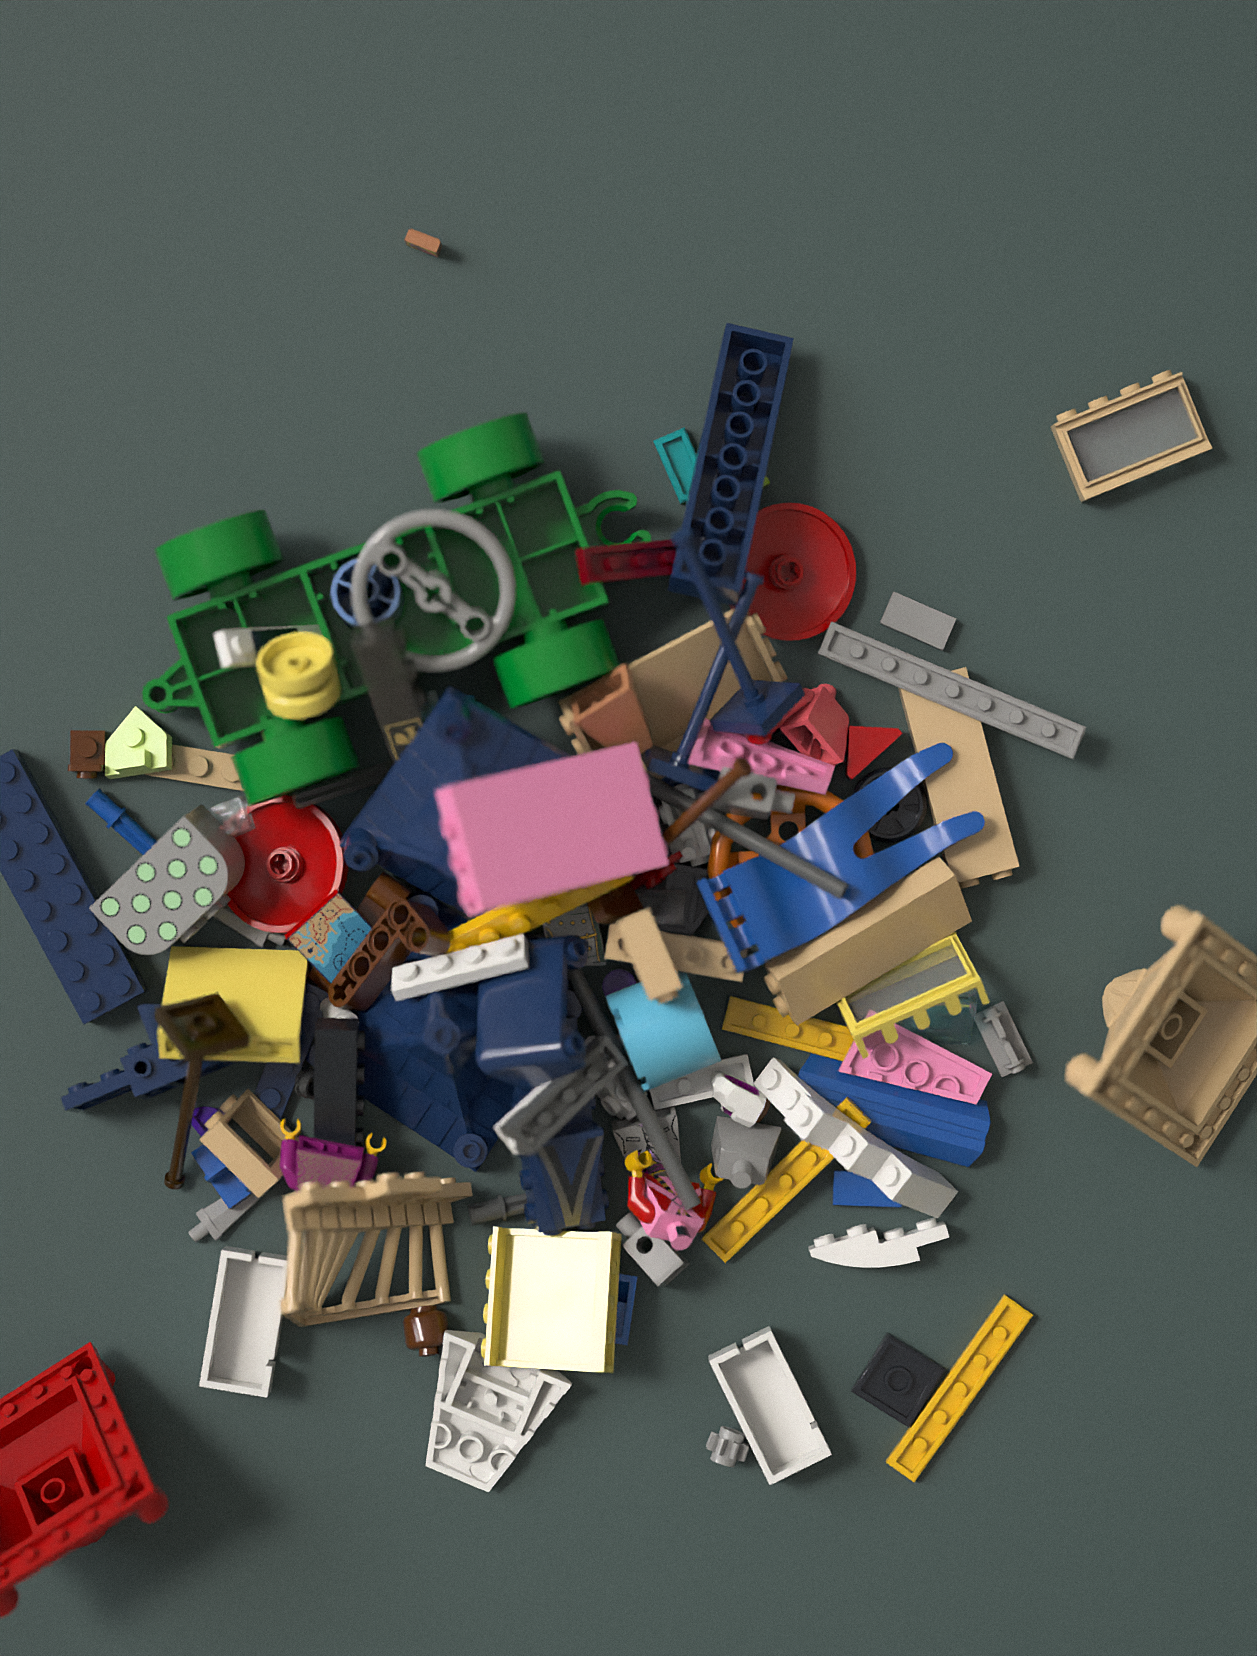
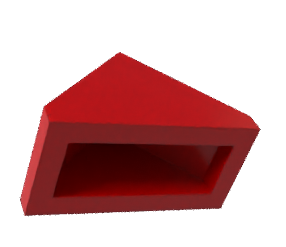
[845,726,903,780]

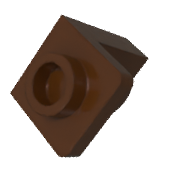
[68,730,106,779]

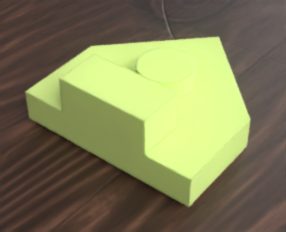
[105,706,172,779]

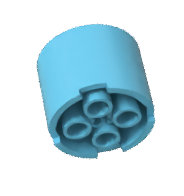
[606,970,721,1092]

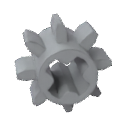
[706,1426,749,1468]

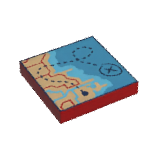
[285,889,373,984]

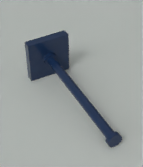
[671,528,805,736]
[640,570,765,792]

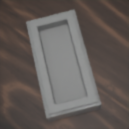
[879,592,956,650]

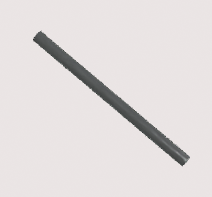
[646,772,849,899]
[567,968,701,1210]

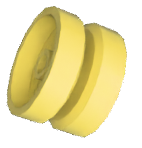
[256,632,342,719]

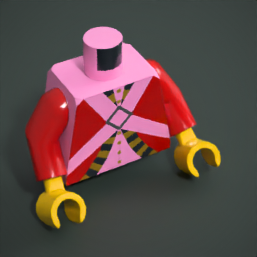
[625,1150,724,1250]

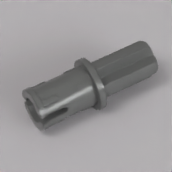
[468,1193,527,1226]

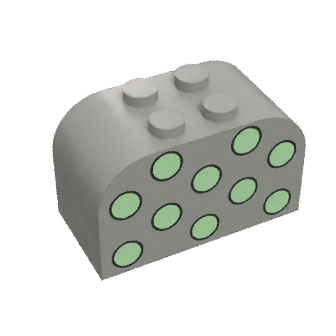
[89,804,245,955]

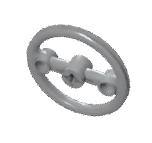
[351,510,516,672]

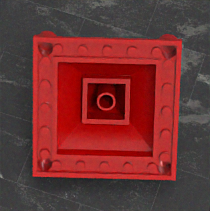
[0,1342,169,1617]

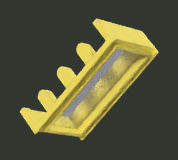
[836,932,990,1059]

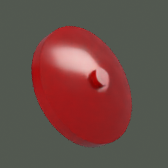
[728,503,856,641]
[226,795,348,933]

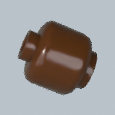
[403,1305,449,1357]

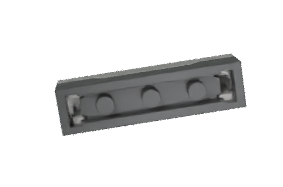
[493,1036,628,1156]

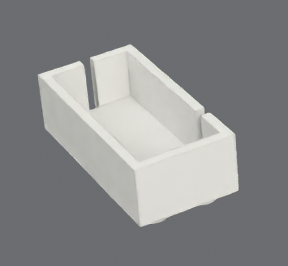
[199,1246,288,1397]
[708,1326,832,1485]

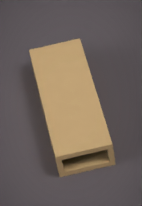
[898,667,1019,889]
[763,857,972,1026]

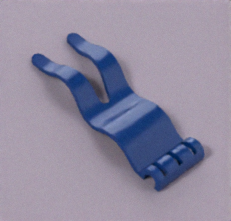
[696,743,985,974]

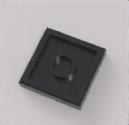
[851,1332,945,1428]

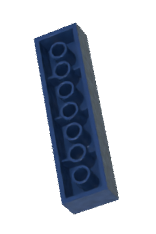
[668,323,794,606]
[0,749,149,1024]

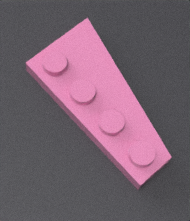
[688,718,835,794]
[838,1010,992,1104]

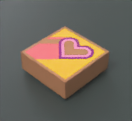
[404,229,442,257]

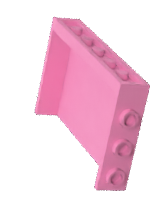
[435,742,668,916]

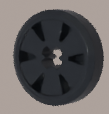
[852,767,927,843]

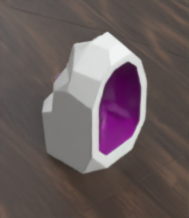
[711,1072,766,1128]

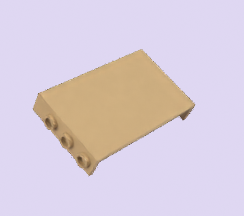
[558,609,788,779]

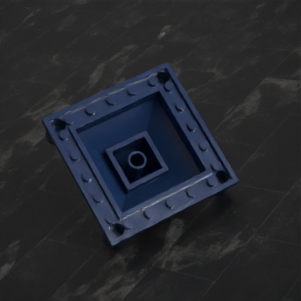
[340,686,573,938]
[305,888,583,1172]

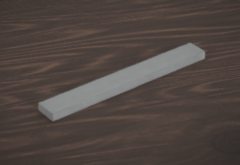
[818,622,1087,759]

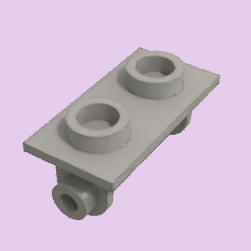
[972,1001,1033,1077]

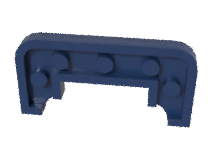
[476,935,588,1091]

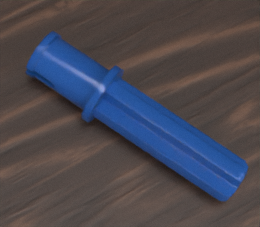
[85,788,158,855]

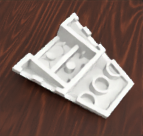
[425,1330,572,1492]

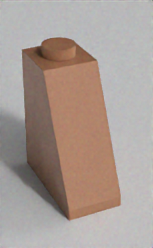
[570,663,653,754]

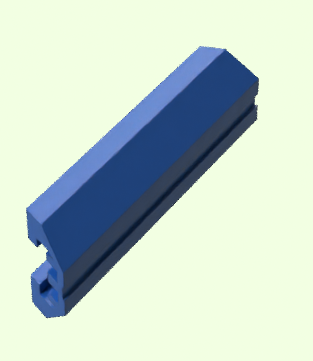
[798,1053,991,1167]

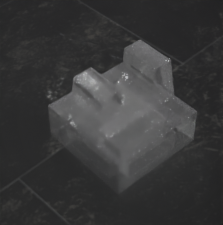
[210,796,256,838]

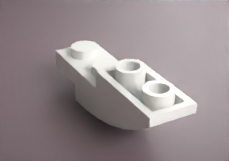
[808,1218,949,1268]

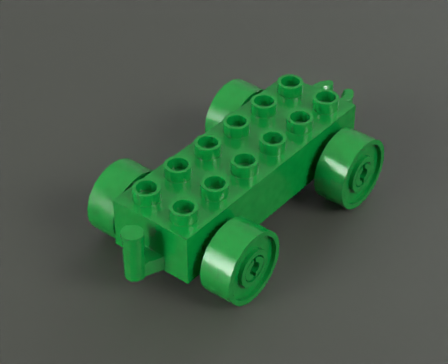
[142,412,651,806]

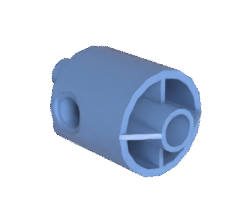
[331,559,405,634]

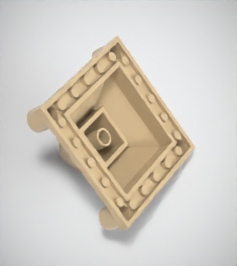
[1066,905,1257,1167]

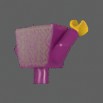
[280,1118,387,1193]

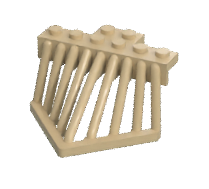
[280,1172,473,1327]

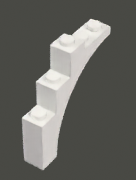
[753,1057,958,1218]

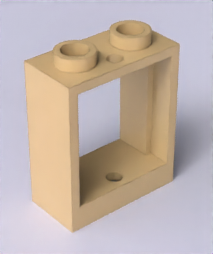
[616,907,682,1004]
[199,1089,299,1198]

